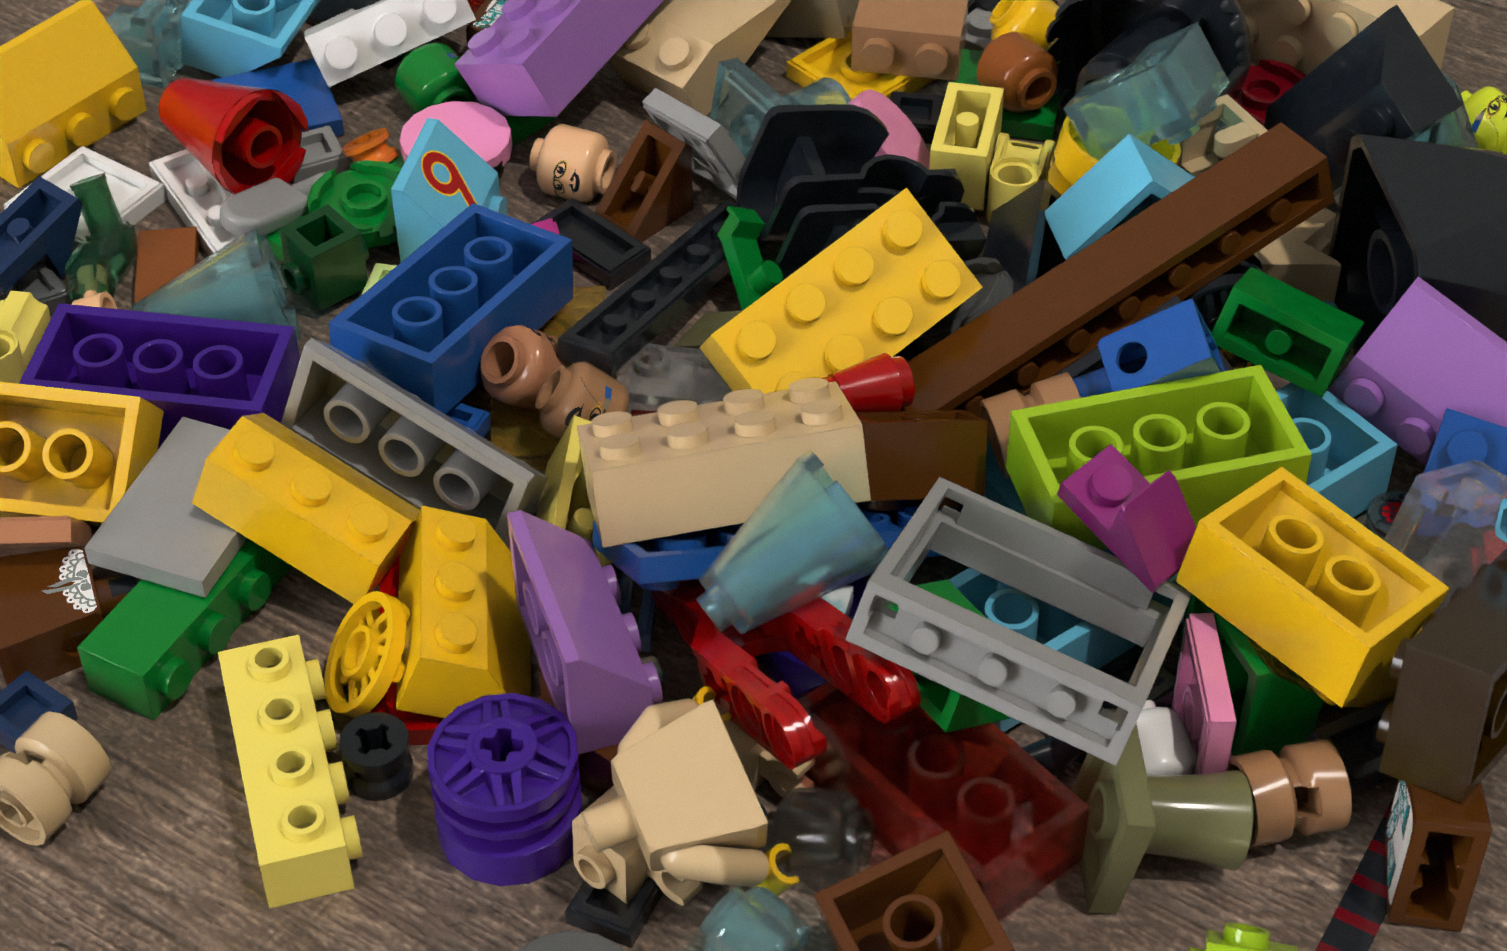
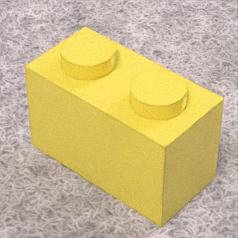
[929,82,1004,210]

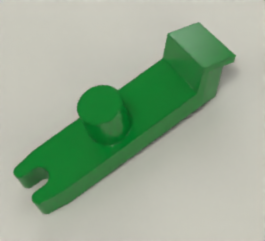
[717,206,783,310]

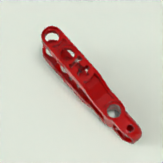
[651,576,921,770]

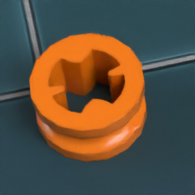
[341,128,399,163]

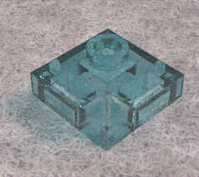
[107,0,189,88]

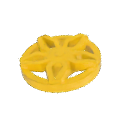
[324,591,411,718]

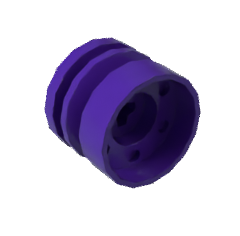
[427,693,583,886]

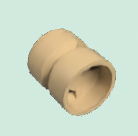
[0,711,112,846]

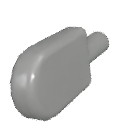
[219,172,326,238]

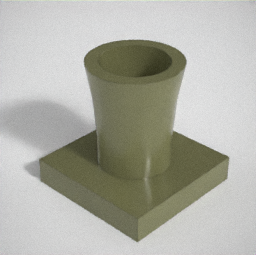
[1069,709,1253,914]

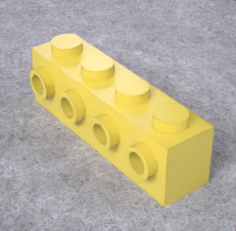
[218,635,363,909]

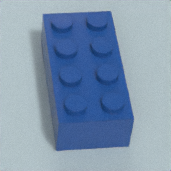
[329,203,573,414]

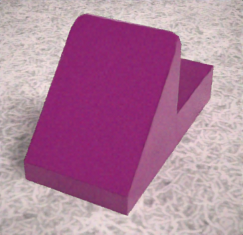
[1057,444,1196,593]

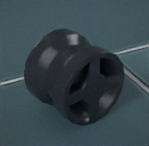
[339,712,414,801]

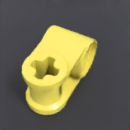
[986,132,1056,223]

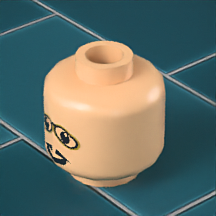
[529,124,616,204]

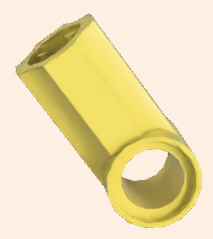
[0,291,51,384]

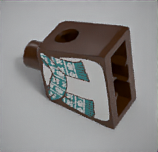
[1385,779,1492,932]

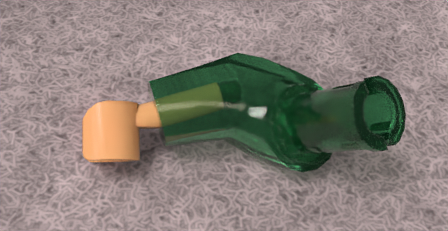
[65,173,137,309]

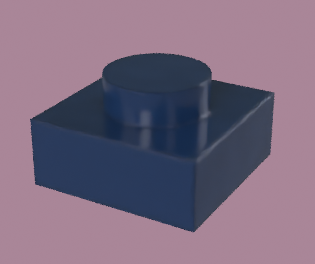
[0,670,78,754]

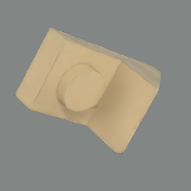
[1257,208,1341,302]

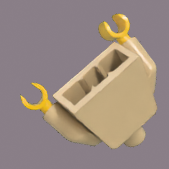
[581,686,799,898]

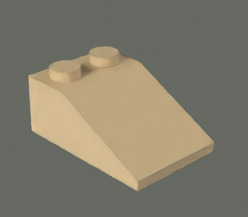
[609,0,791,116]

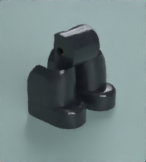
[736,104,986,281]

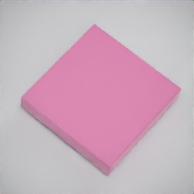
[1172,613,1237,774]

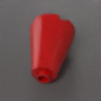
[158,78,308,195]

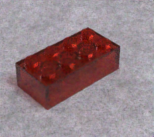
[798,681,1090,920]

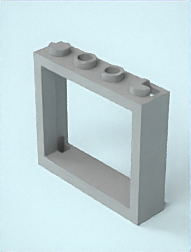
[845,477,1192,766]

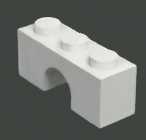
[304,0,476,87]

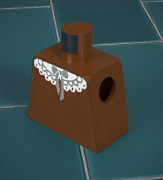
[0,547,137,686]

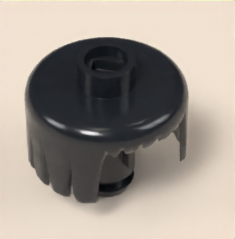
[1045,0,1252,138]

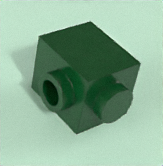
[279,204,369,311]

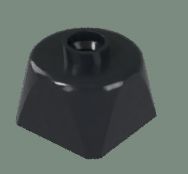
[1328,134,1507,355]

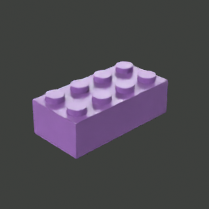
[454,0,663,117]

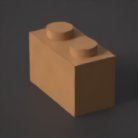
[852,0,968,81]

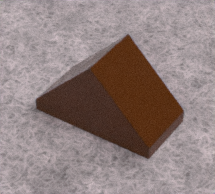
[595,119,693,242]

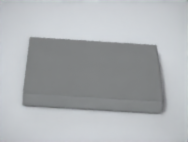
[84,417,247,598]

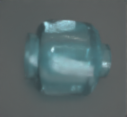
[699,886,810,951]

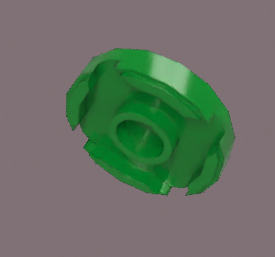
[307,160,402,249]

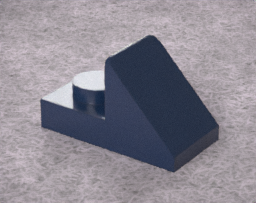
[0,176,82,293]

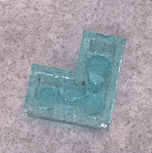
[1064,22,1229,161]

